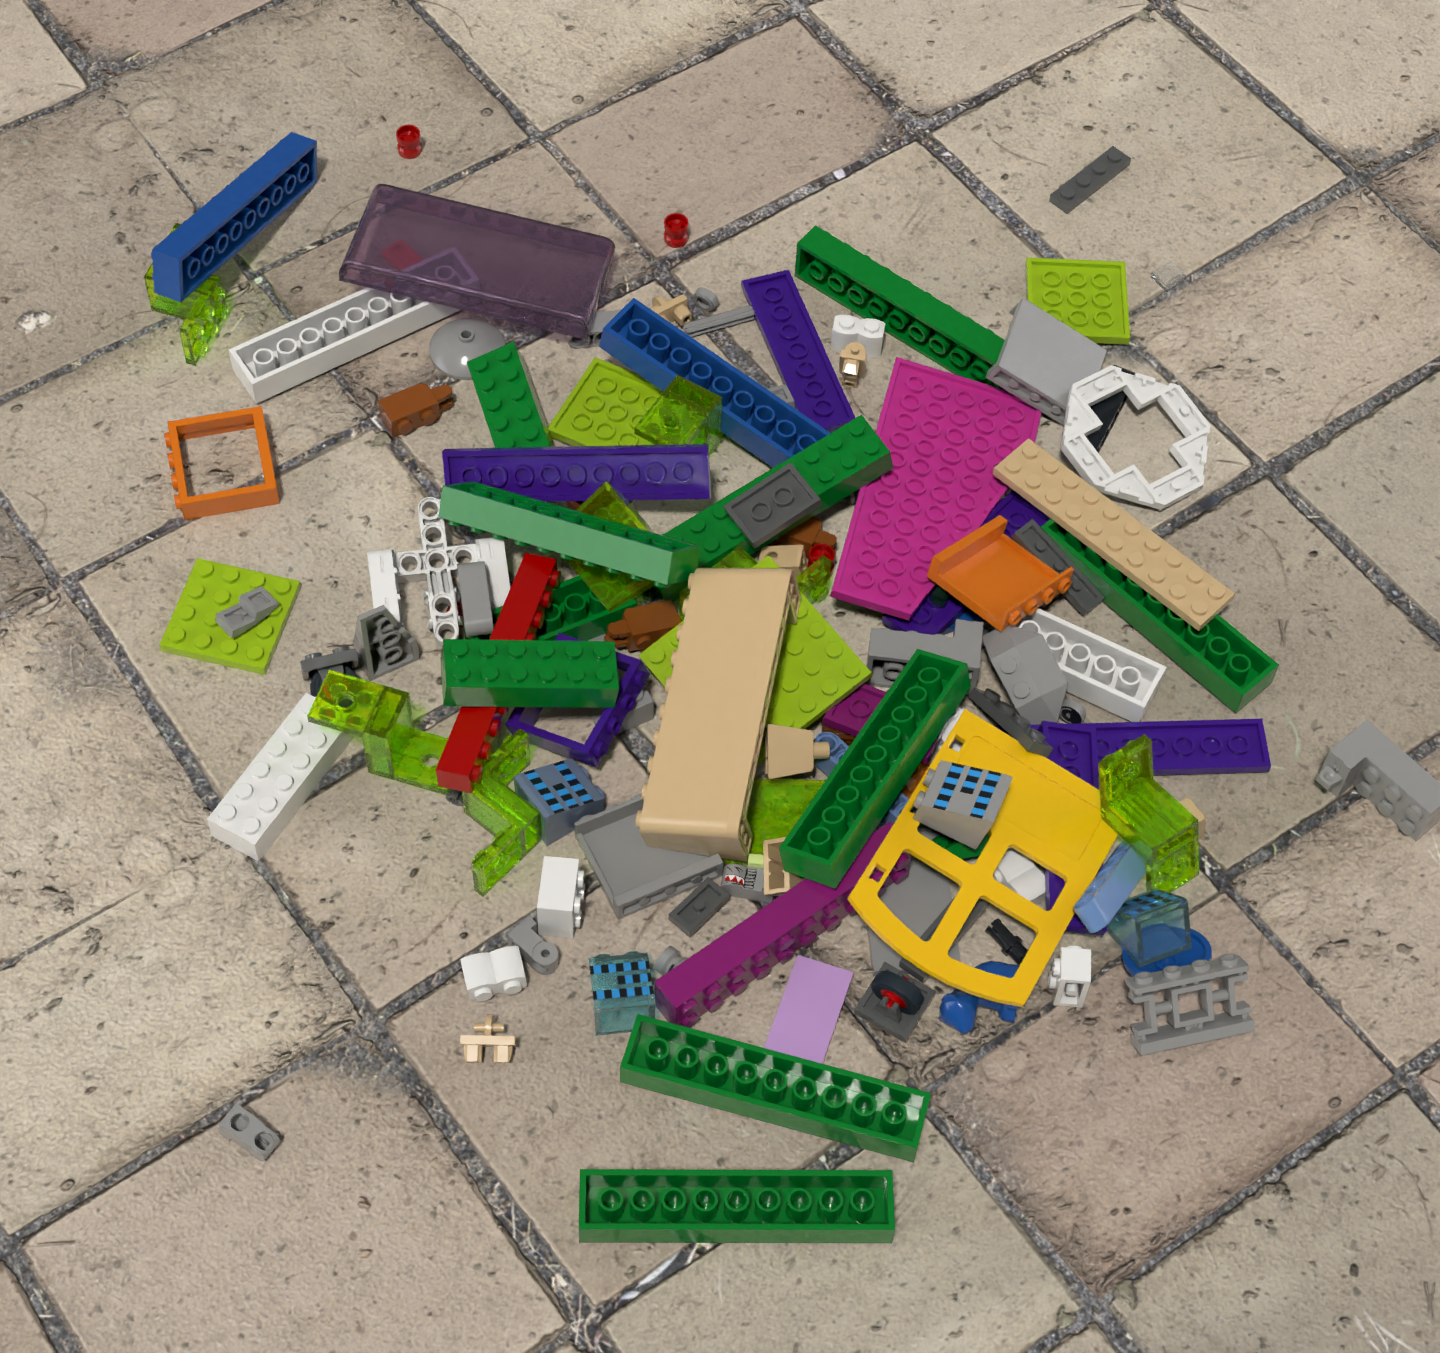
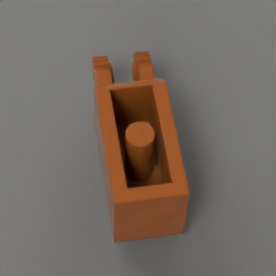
[378,383,454,438]
[768,517,837,559]
[604,600,682,652]

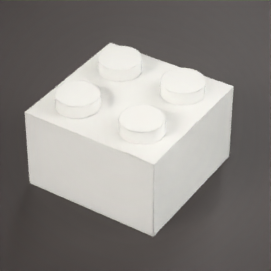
[537,856,585,938]

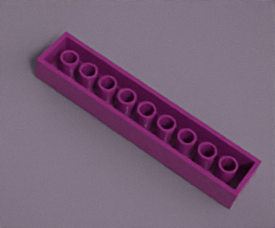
[654,821,911,1028]

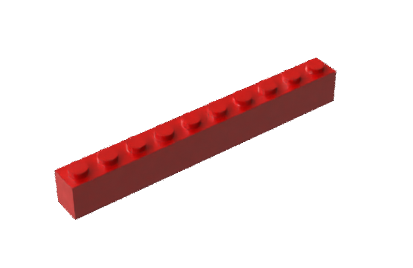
[435,553,561,793]

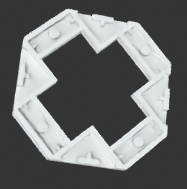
[1060,365,1210,510]

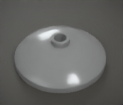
[429,318,505,380]

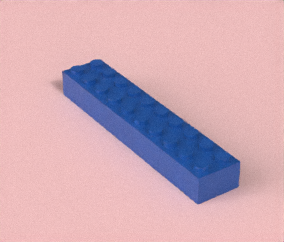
[151,132,317,302]
[599,298,830,468]

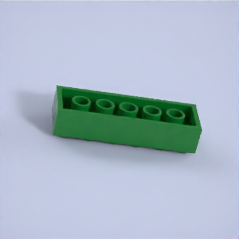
[467,341,555,448]
[463,566,636,641]
[440,639,619,708]

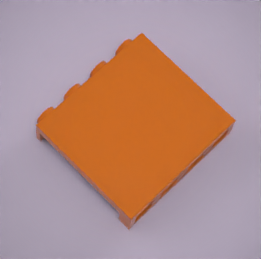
[927,515,1074,632]

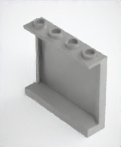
[986,298,1107,425]
[574,794,723,920]

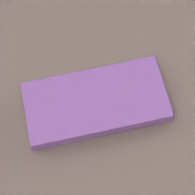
[764,955,854,1064]

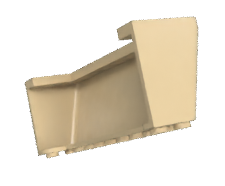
[635,568,801,862]

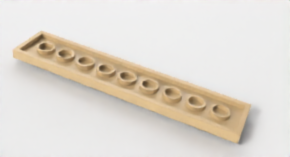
[993,438,1235,631]

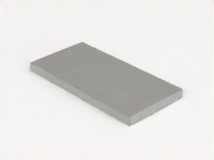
[867,823,961,977]

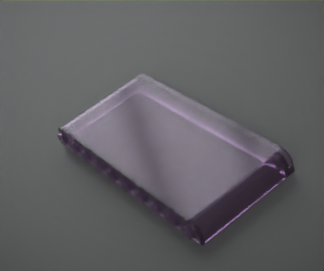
[339,184,615,340]

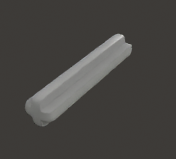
[683,305,755,337]

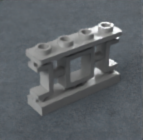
[1126,954,1255,1055]

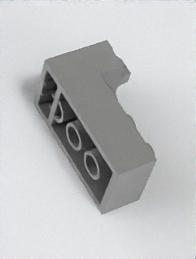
[864,619,983,697]
[1316,720,1440,841]

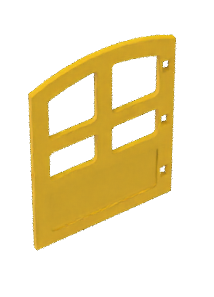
[847,709,1132,1007]

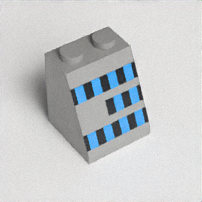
[913,760,1013,850]

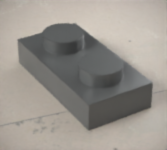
[668,877,730,937]

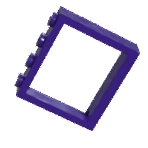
[505,633,650,767]

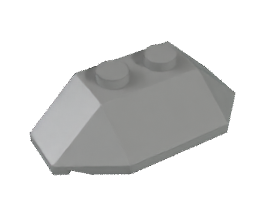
[982,625,1068,725]

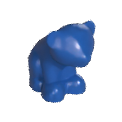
[938,961,1019,1034]

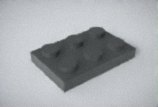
[723,462,822,549]

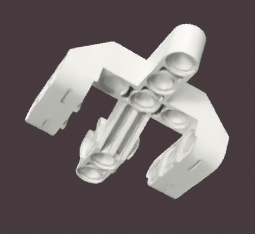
[367,497,510,649]

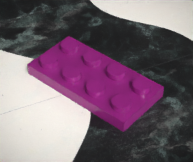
[823,683,949,765]

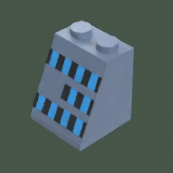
[514,758,606,846]

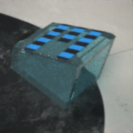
[1107,889,1192,968]
[588,951,655,1036]

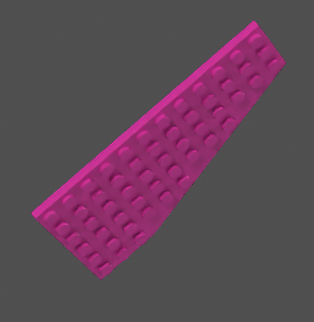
[830,357,1041,621]

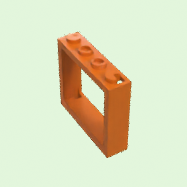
[164,406,280,520]

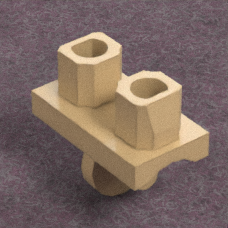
[650,294,692,326]
[839,342,866,388]
[460,1014,517,1063]

